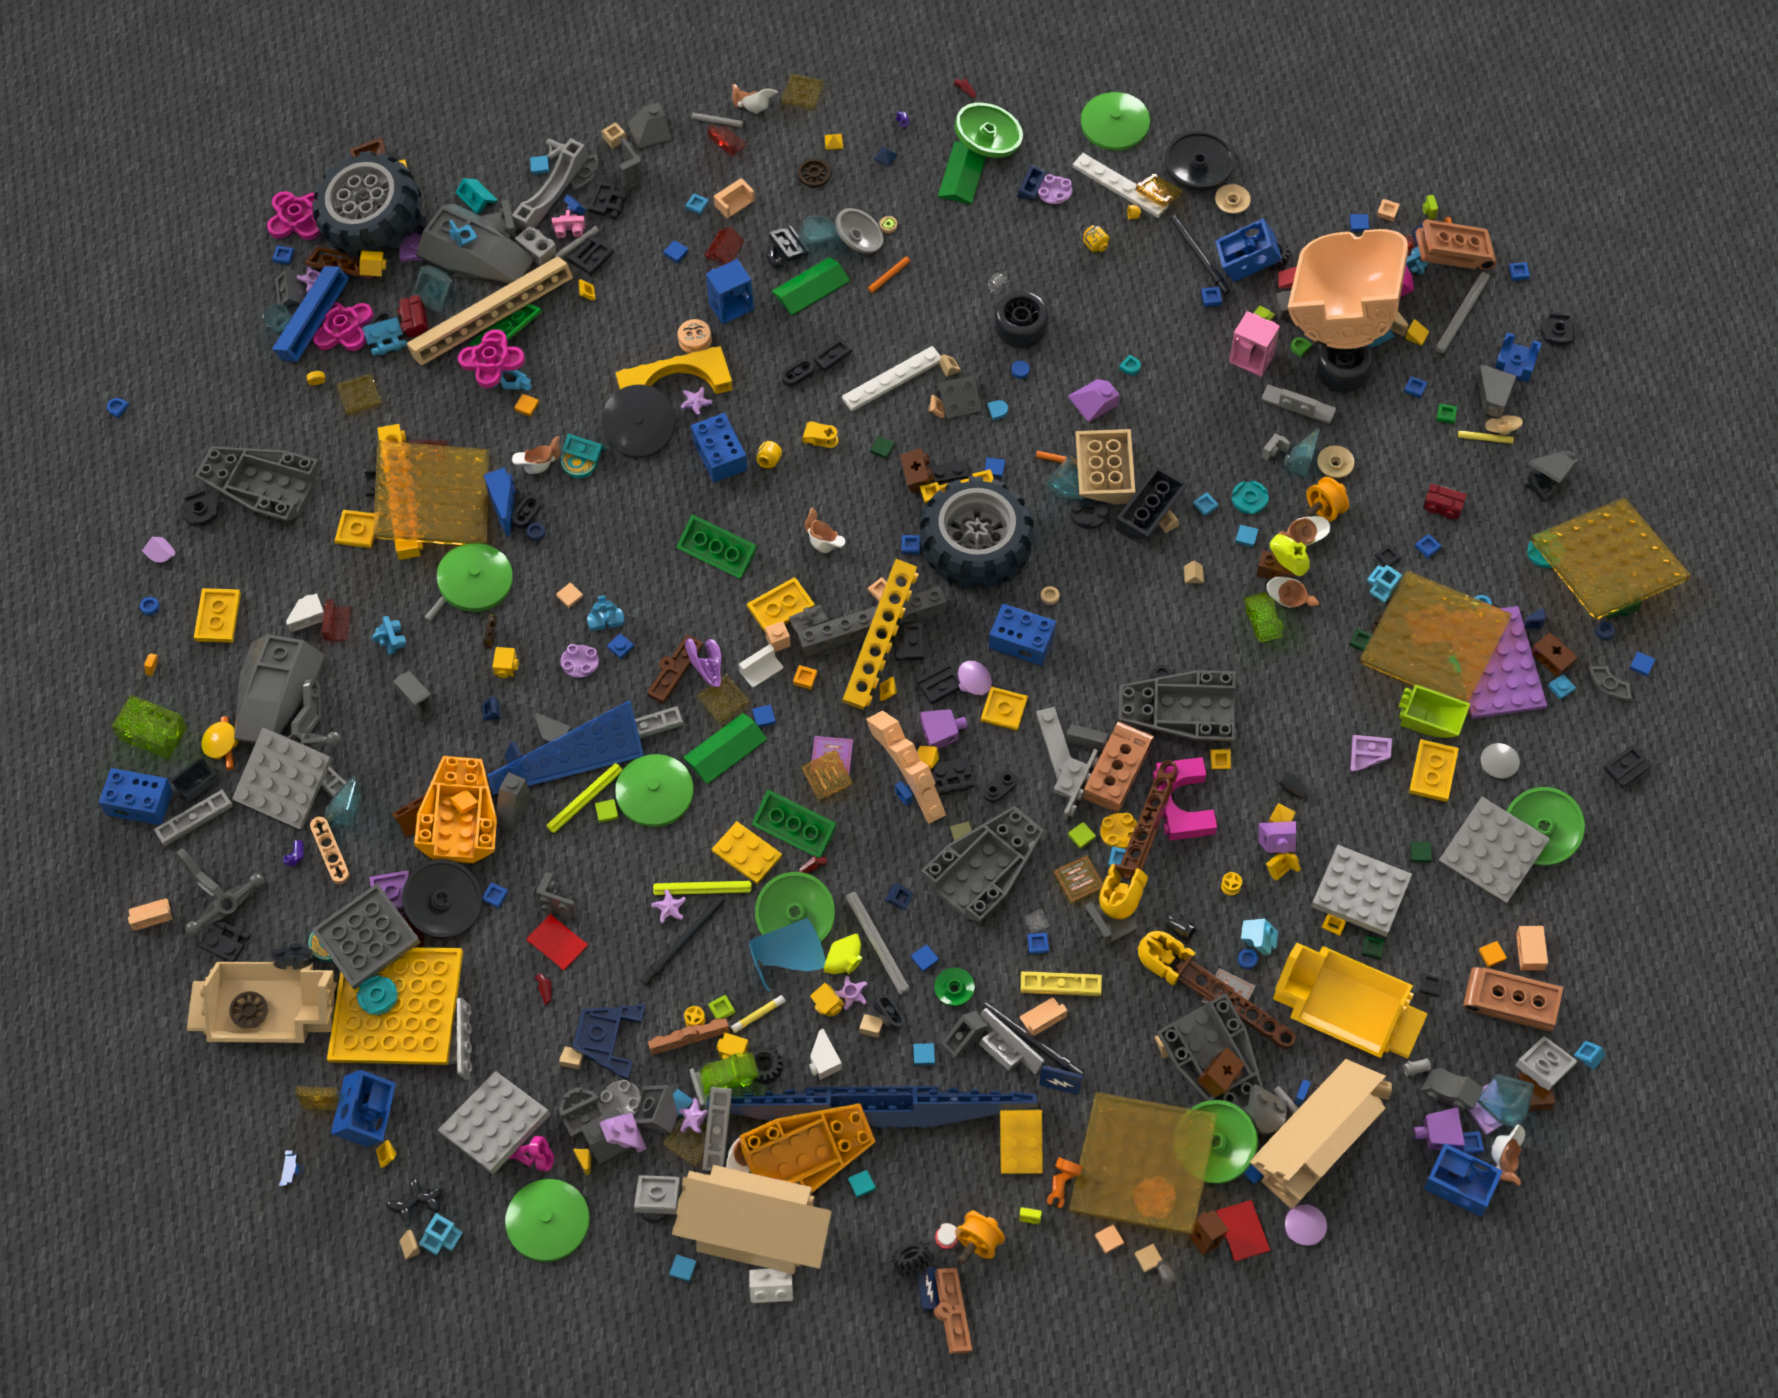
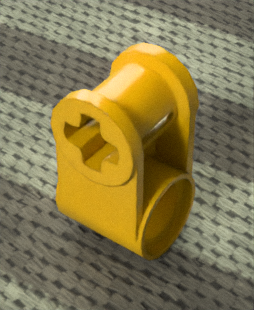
[802,422,839,448]

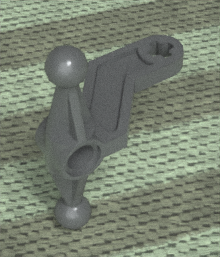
[287,679,342,750]
[175,848,265,937]

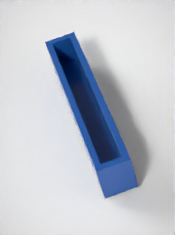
[272,266,350,362]

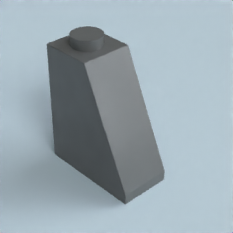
[1477,364,1516,418]
[393,671,436,721]
[496,772,531,831]

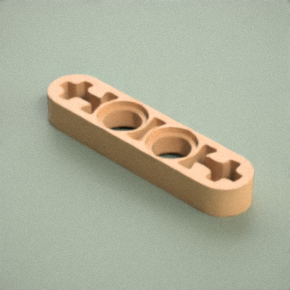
[310,817,350,885]

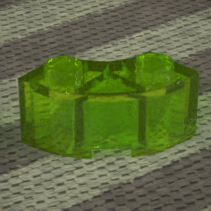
[1243,592,1284,643]
[699,1053,758,1094]

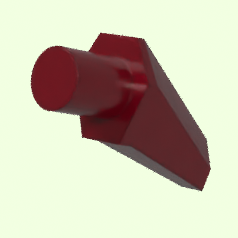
[954,79,976,99]
[799,856,827,873]
[535,973,551,1006]

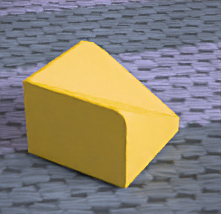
[1269,803,1296,823]

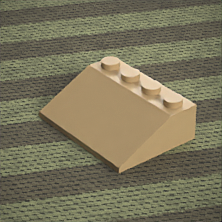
[1075,429,1135,504]

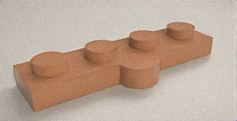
[648,1019,729,1055]
[934,1268,972,1354]

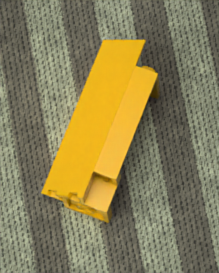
[1273,943,1428,1059]

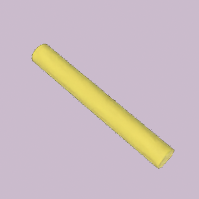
[1458,431,1514,444]

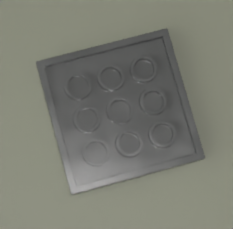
[312,883,420,990]

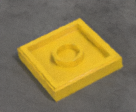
[334,510,380,548]
[981,687,1028,731]

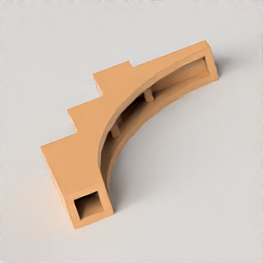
[866,711,946,824]

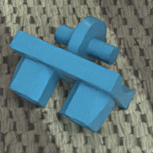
[1406,247,1429,275]
[372,616,406,655]

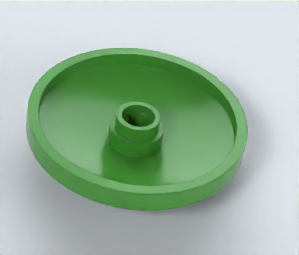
[1081,92,1150,151]
[954,103,1023,158]
[437,543,513,612]
[615,754,694,827]
[1507,787,1585,866]
[755,872,835,942]
[1174,1100,1258,1184]
[505,1179,590,1262]

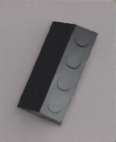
[1115,466,1188,539]

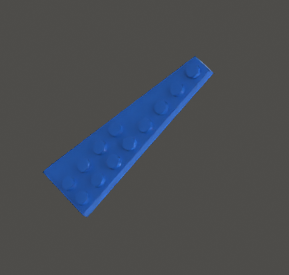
[488,701,644,795]

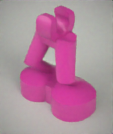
[508,1136,554,1171]

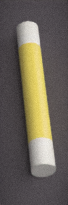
[730,995,786,1034]

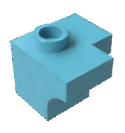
[1367,565,1402,604]
[1241,919,1278,955]
[419,1213,463,1256]

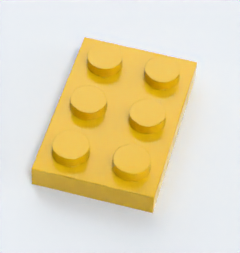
[747,577,815,633]
[194,588,241,643]
[1409,739,1459,802]
[712,821,782,885]
[1000,1110,1043,1174]

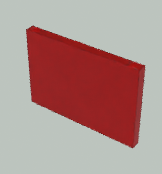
[526,914,588,970]
[1216,1200,1270,1262]

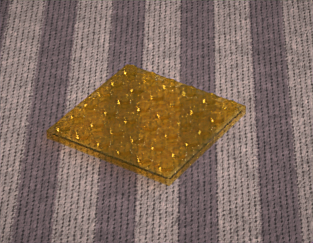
[373,440,489,545]
[1531,497,1691,620]
[1359,570,1512,703]
[1069,1092,1218,1235]

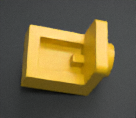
[1266,852,1301,881]

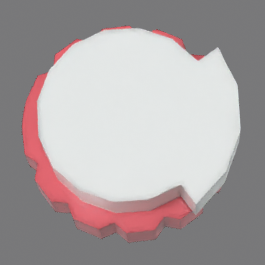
[935,1223,958,1249]

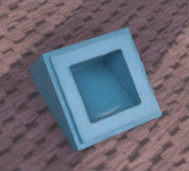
[1574,1041,1605,1070]

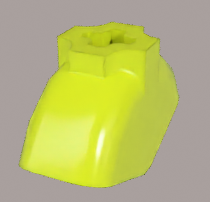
[1270,534,1310,576]
[824,934,862,974]

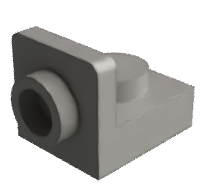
[1261,433,1291,461]

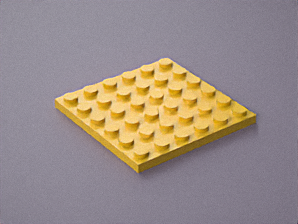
[327,948,463,1065]

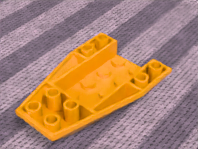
[414,756,497,863]
[739,1104,875,1193]

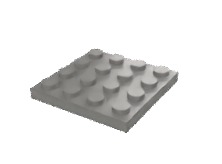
[232,727,333,829]
[1439,797,1550,904]
[1311,845,1412,937]
[438,1071,551,1174]

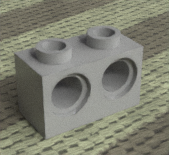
[515,226,556,266]

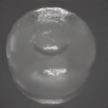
[988,272,1008,293]

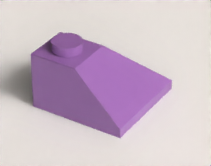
[1068,379,1120,422]

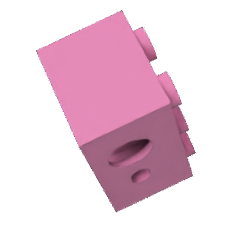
[1229,311,1280,377]

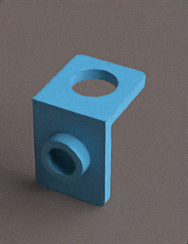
[449,220,477,247]

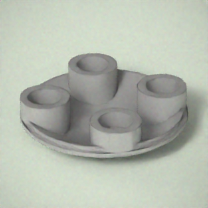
[1481,743,1520,779]
[600,1080,641,1116]

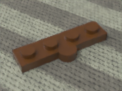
[647,634,703,704]

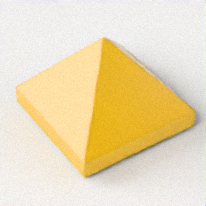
[825,134,843,150]
[579,279,595,300]
[880,677,897,701]
[1322,914,1346,936]
[376,1140,396,1168]

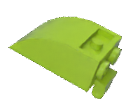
[1398,684,1470,738]

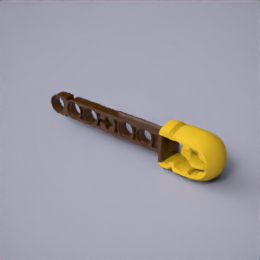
[1099,760,1179,919]
[1138,931,1296,1049]

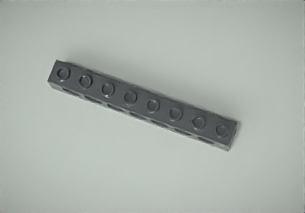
[797,586,947,657]

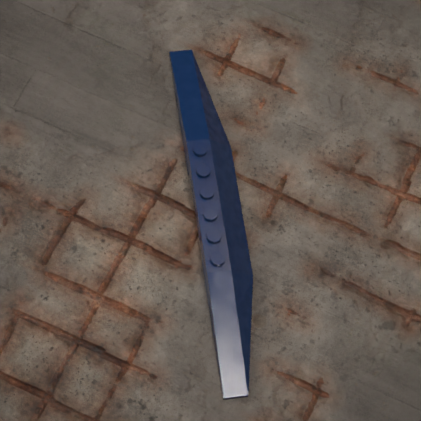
[706,1086,1037,1129]

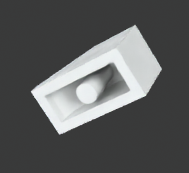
[286,594,326,633]
[809,1029,842,1080]

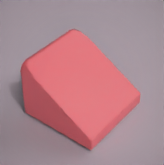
[1278,267,1297,288]

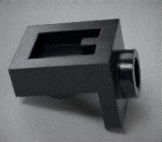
[365,467,385,496]
[1523,472,1557,501]

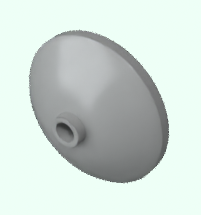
[835,208,883,253]

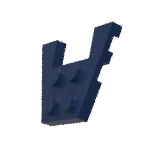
[573,1004,645,1080]

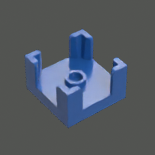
[1494,333,1542,382]

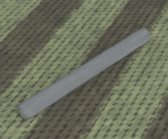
[1435,272,1490,354]
[847,892,909,994]

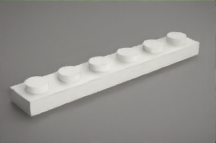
[1073,153,1169,218]
[842,346,941,412]

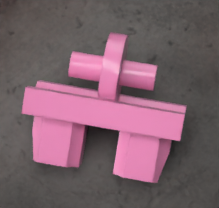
[552,210,585,238]

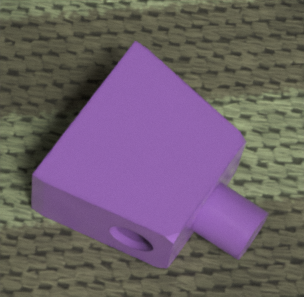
[920,709,967,749]
[1258,821,1296,853]
[1413,1108,1465,1151]

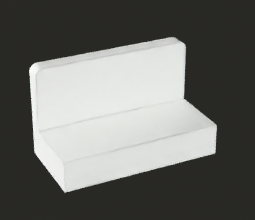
[739,644,783,688]

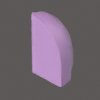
[142,537,175,563]

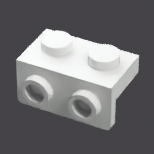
[749,1269,793,1303]

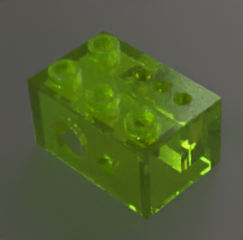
[111,695,187,759]

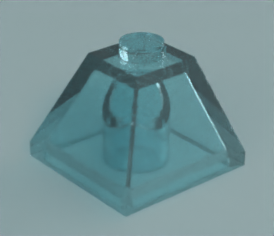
[797,216,841,245]
[411,265,452,314]
[1283,428,1320,478]
[1045,454,1085,499]
[325,776,362,827]
[1477,1074,1534,1127]

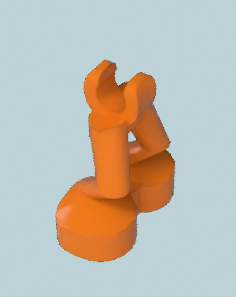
[1047,1157,1083,1208]

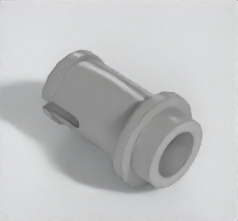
[1403,1058,1431,1077]

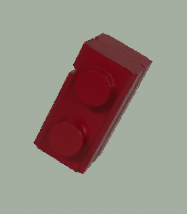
[397,295,429,338]
[1423,483,1467,520]

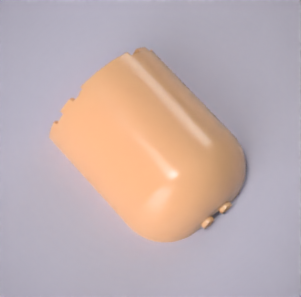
[1288,229,1408,349]

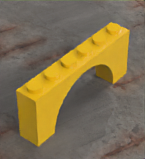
[615,346,733,394]

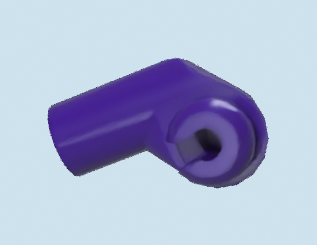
[896,111,909,128]
[283,840,304,867]

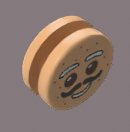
[678,319,712,353]

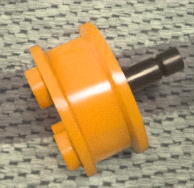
[1304,477,1349,522]
[955,1210,1005,1264]

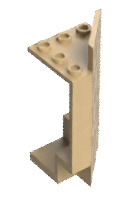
[187,962,337,1043]
[1249,1059,1386,1209]
[672,1165,831,1274]

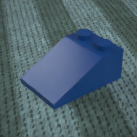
[483,468,516,537]

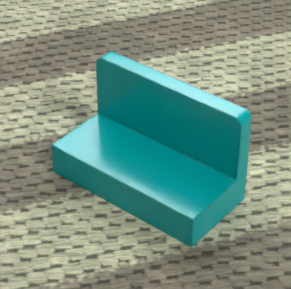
[455,178,497,214]
[562,434,606,463]

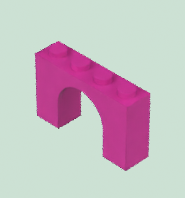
[1153,757,1217,841]

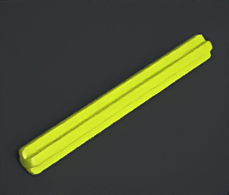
[547,764,622,833]
[653,881,751,895]

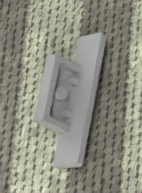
[1262,385,1336,424]
[1053,749,1099,821]
[448,998,472,1080]
[979,1008,1044,1074]

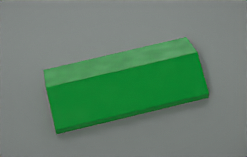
[938,141,986,204]
[771,257,850,316]
[469,303,542,347]
[676,514,757,579]
[683,713,767,784]
[751,789,837,858]

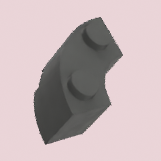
[1421,1068,1484,1111]

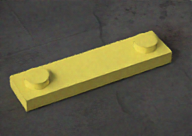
[1020,971,1102,996]

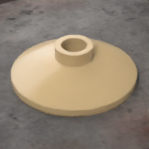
[1215,184,1251,214]
[1485,415,1523,435]
[1317,446,1355,478]

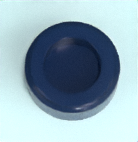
[526,523,545,541]
[1595,621,1615,640]

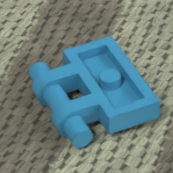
[362,317,407,356]

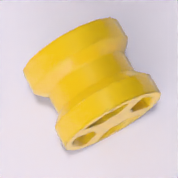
[1221,872,1242,896]
[684,1006,705,1027]

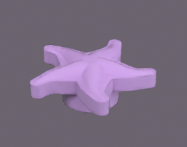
[297,266,321,293]
[681,387,712,416]
[651,890,686,924]
[835,976,868,1010]
[679,1098,708,1133]

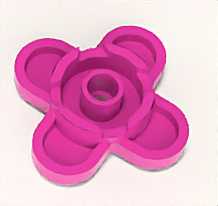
[267,191,320,240]
[313,302,374,351]
[458,330,525,388]

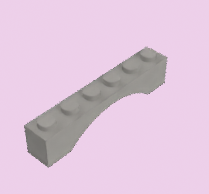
[512,138,588,231]

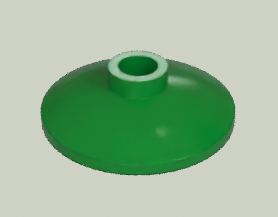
[934,968,975,1006]

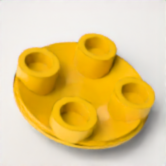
[201,722,238,760]
[1100,813,1137,849]

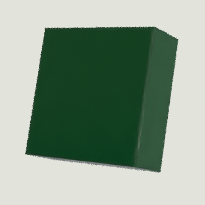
[870,436,895,460]
[1349,628,1374,653]
[1410,842,1432,863]
[1361,935,1385,959]

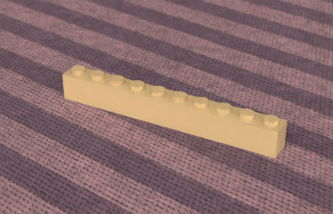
[406,256,573,365]

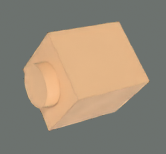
[765,621,791,652]

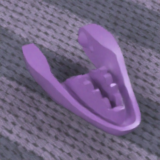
[685,638,721,687]

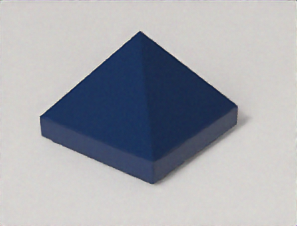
[874,147,898,167]

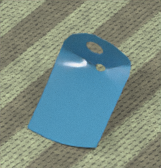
[749,918,826,991]

